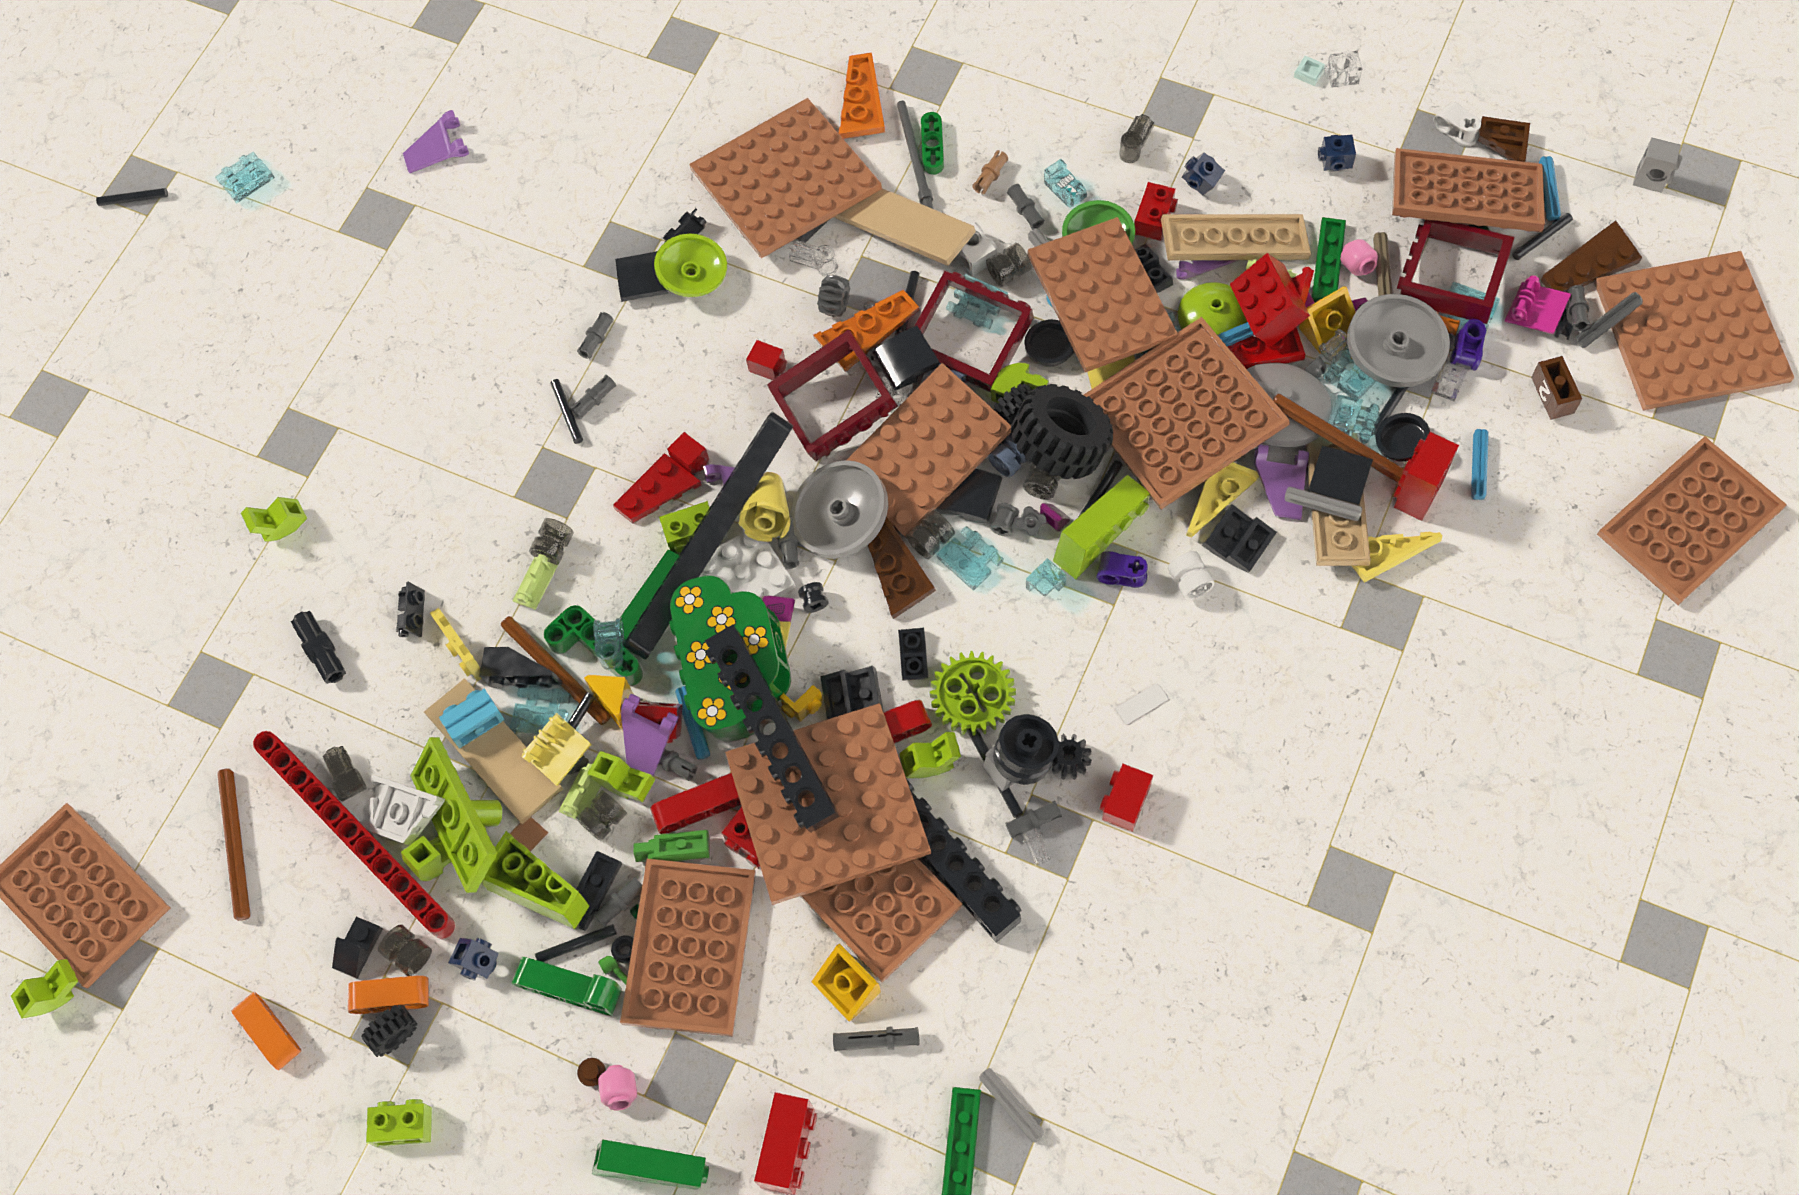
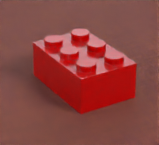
[1230,253,1310,347]
[1393,432,1459,521]
[754,1092,817,1195]

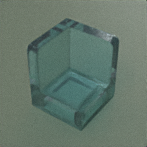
[1026,558,1066,596]

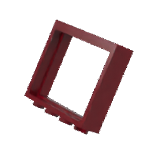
[1397,220,1515,324]
[915,271,1034,393]
[767,329,898,462]

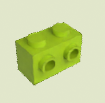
[659,501,710,553]
[366,1099,432,1147]

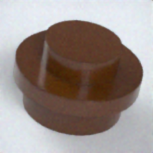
[577,1058,606,1087]

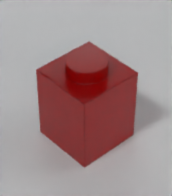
[746,340,787,380]
[667,432,710,475]

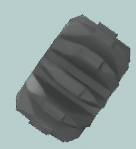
[817,275,851,317]

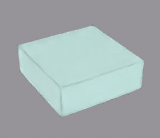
[1294,56,1326,86]

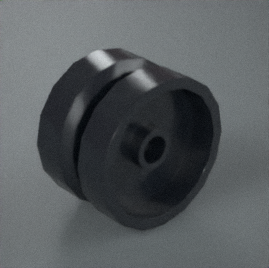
[993,714,1059,785]

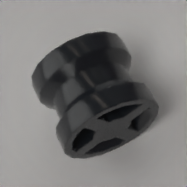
[798,582,829,613]

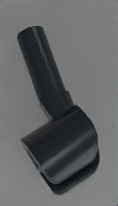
[1554,308,1573,340]

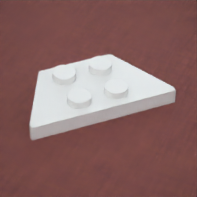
[369,775,445,845]

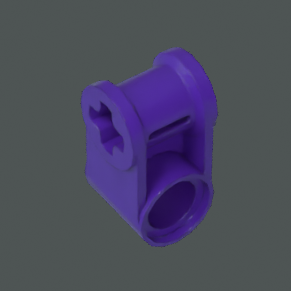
[1450,319,1486,371]
[1096,551,1148,588]

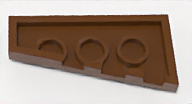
[1541,220,1642,293]
[868,516,936,619]

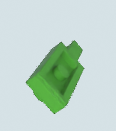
[633,830,710,862]

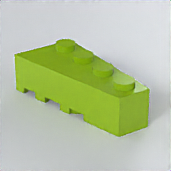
[1053,475,1150,580]
[482,831,589,929]

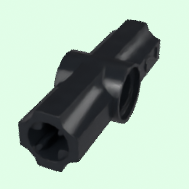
[291,611,346,684]

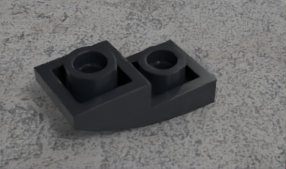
[1134,244,1173,293]
[898,627,929,681]

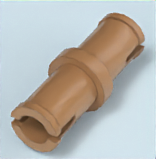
[973,150,1008,195]

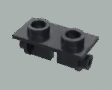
[663,208,706,243]
[396,581,425,637]

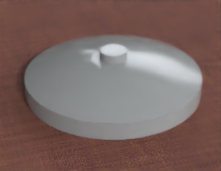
[1347,294,1450,387]
[1247,363,1332,448]
[790,460,888,559]

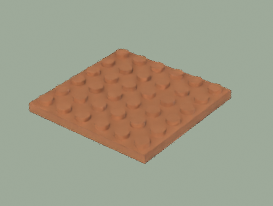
[689,98,882,259]
[1594,251,1794,411]
[1084,317,1290,510]
[725,703,931,905]

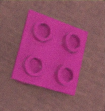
[1504,275,1571,334]

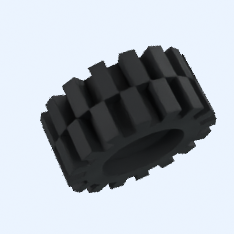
[993,384,1032,425]
[361,1005,418,1057]

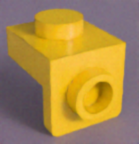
[780,685,823,722]

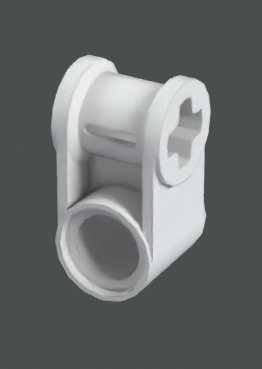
[1433,102,1481,147]

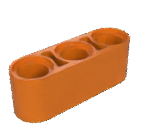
[348,976,429,1014]
[231,992,302,1071]

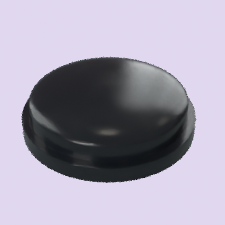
[1024,319,1074,367]
[1375,413,1430,462]

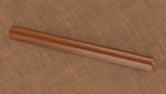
[1273,393,1404,483]
[501,616,611,725]
[217,768,250,921]

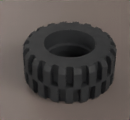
[1011,384,1113,479]

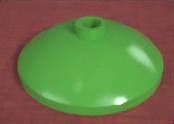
[1062,200,1135,245]

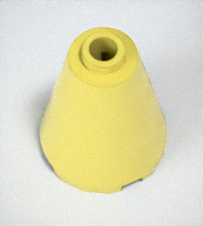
[739,472,791,542]

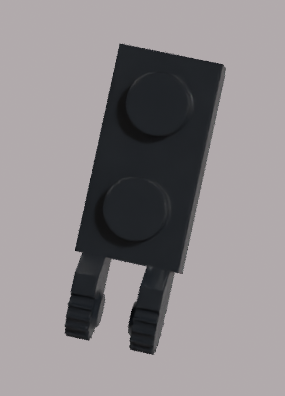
[576,851,622,931]

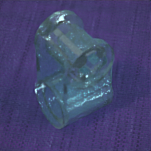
[594,618,624,671]

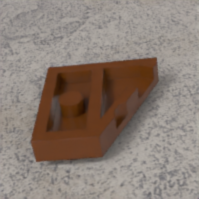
[1477,116,1530,162]

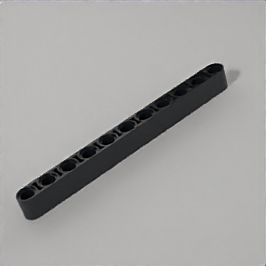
[623,411,794,660]

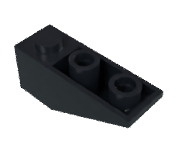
[479,647,563,689]

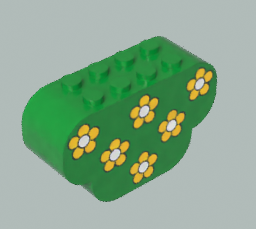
[669,576,791,742]

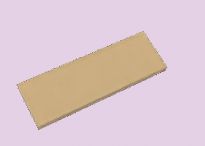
[835,188,976,266]
[1161,214,1311,261]
[1305,430,1371,566]
[424,678,563,824]

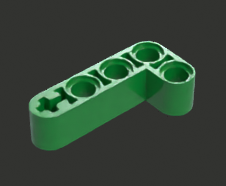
[544,605,643,686]
[511,957,622,1016]

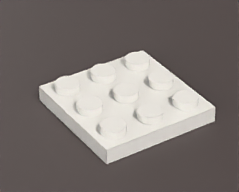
[699,532,796,600]

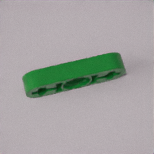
[921,112,944,175]

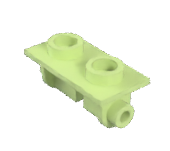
[512,554,558,610]
[558,763,601,822]

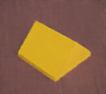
[1299,286,1356,354]
[584,675,634,731]
[811,943,881,1022]

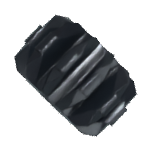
[1052,733,1092,780]

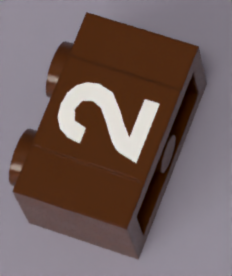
[1531,356,1582,420]

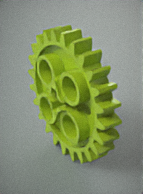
[930,651,1016,735]

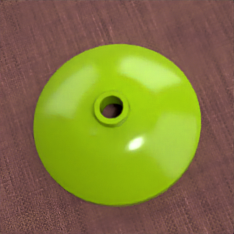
[654,234,727,297]
[1177,282,1247,347]

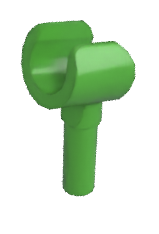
[598,956,627,985]

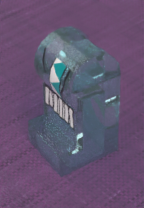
[1044,159,1087,208]

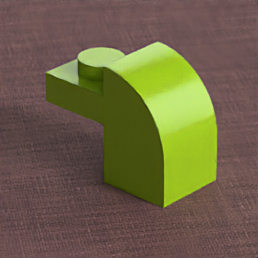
[991,363,1049,403]
[241,497,307,542]
[899,732,961,778]
[587,751,656,803]
[401,835,451,881]
[11,959,78,1019]

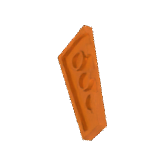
[839,52,885,139]
[813,290,920,372]

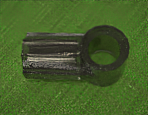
[1119,114,1154,163]
[322,746,367,802]

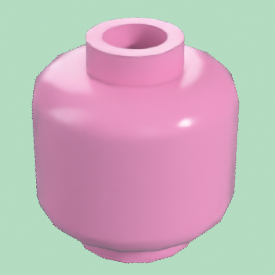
[1340,239,1378,276]
[598,1065,637,1111]

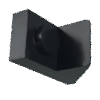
[332,916,383,979]

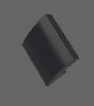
[615,251,669,302]
[873,325,939,391]
[1308,445,1373,506]
[936,469,1003,522]
[1202,504,1277,573]
[820,665,884,720]

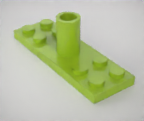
[410,737,502,893]

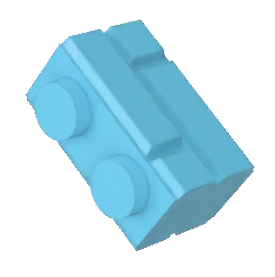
[439,688,505,749]

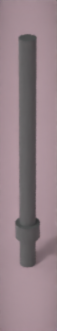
[897,100,934,209]

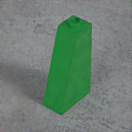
[592,1139,709,1190]

